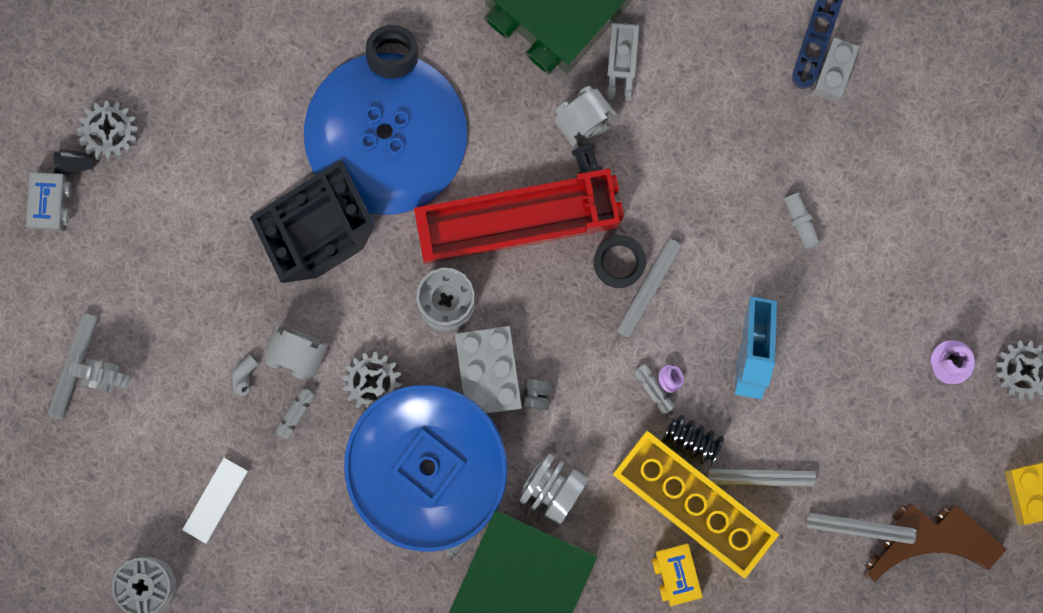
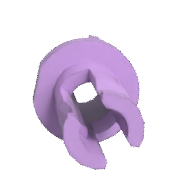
[930,340,975,384]

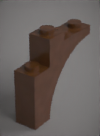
[863,504,1007,582]

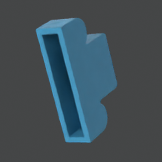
[734,296,777,400]

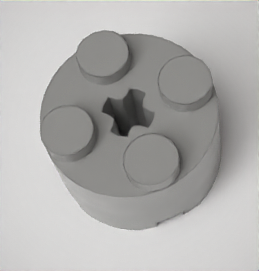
[554,86,618,149]
[264,324,328,380]

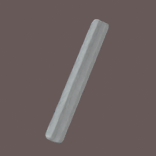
[617,239,681,338]
[48,313,97,419]
[707,469,816,486]
[807,513,917,544]

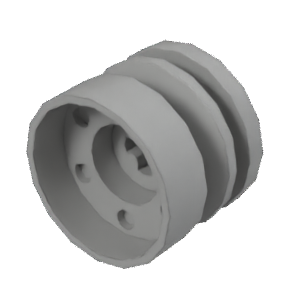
[416,268,475,332]
[519,453,589,527]
[112,557,176,613]

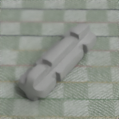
[634,364,675,414]
[276,388,315,439]

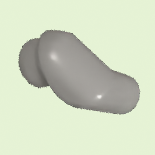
[232,354,259,396]

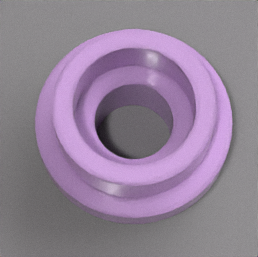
[659,365,684,393]

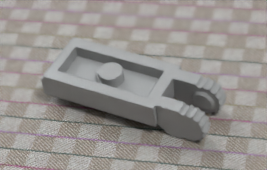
[607,22,639,101]

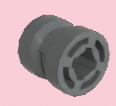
[522,379,553,410]

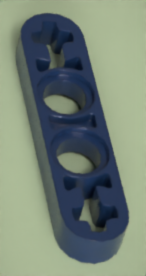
[791,0,842,89]

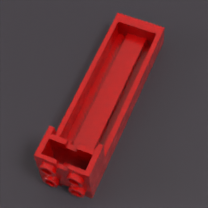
[414,168,624,265]

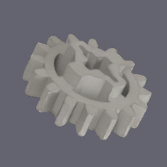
[77,101,138,161]
[994,341,1043,400]
[342,352,402,410]
[68,358,131,393]

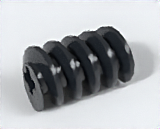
[661,414,724,467]

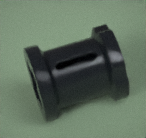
[571,144,603,174]

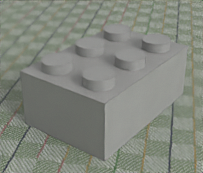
[455,326,522,415]

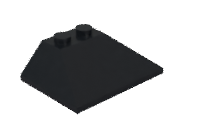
[250,160,375,283]

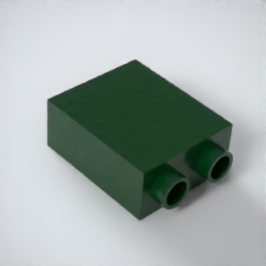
[484,0,633,75]
[449,510,597,613]

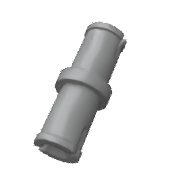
[783,193,821,250]

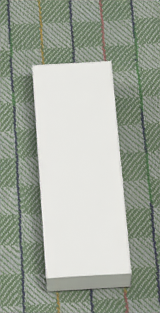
[182,458,249,544]

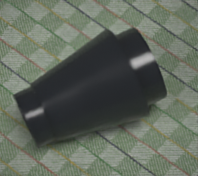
[54,149,93,175]

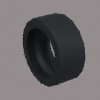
[366,25,418,79]
[594,235,646,288]

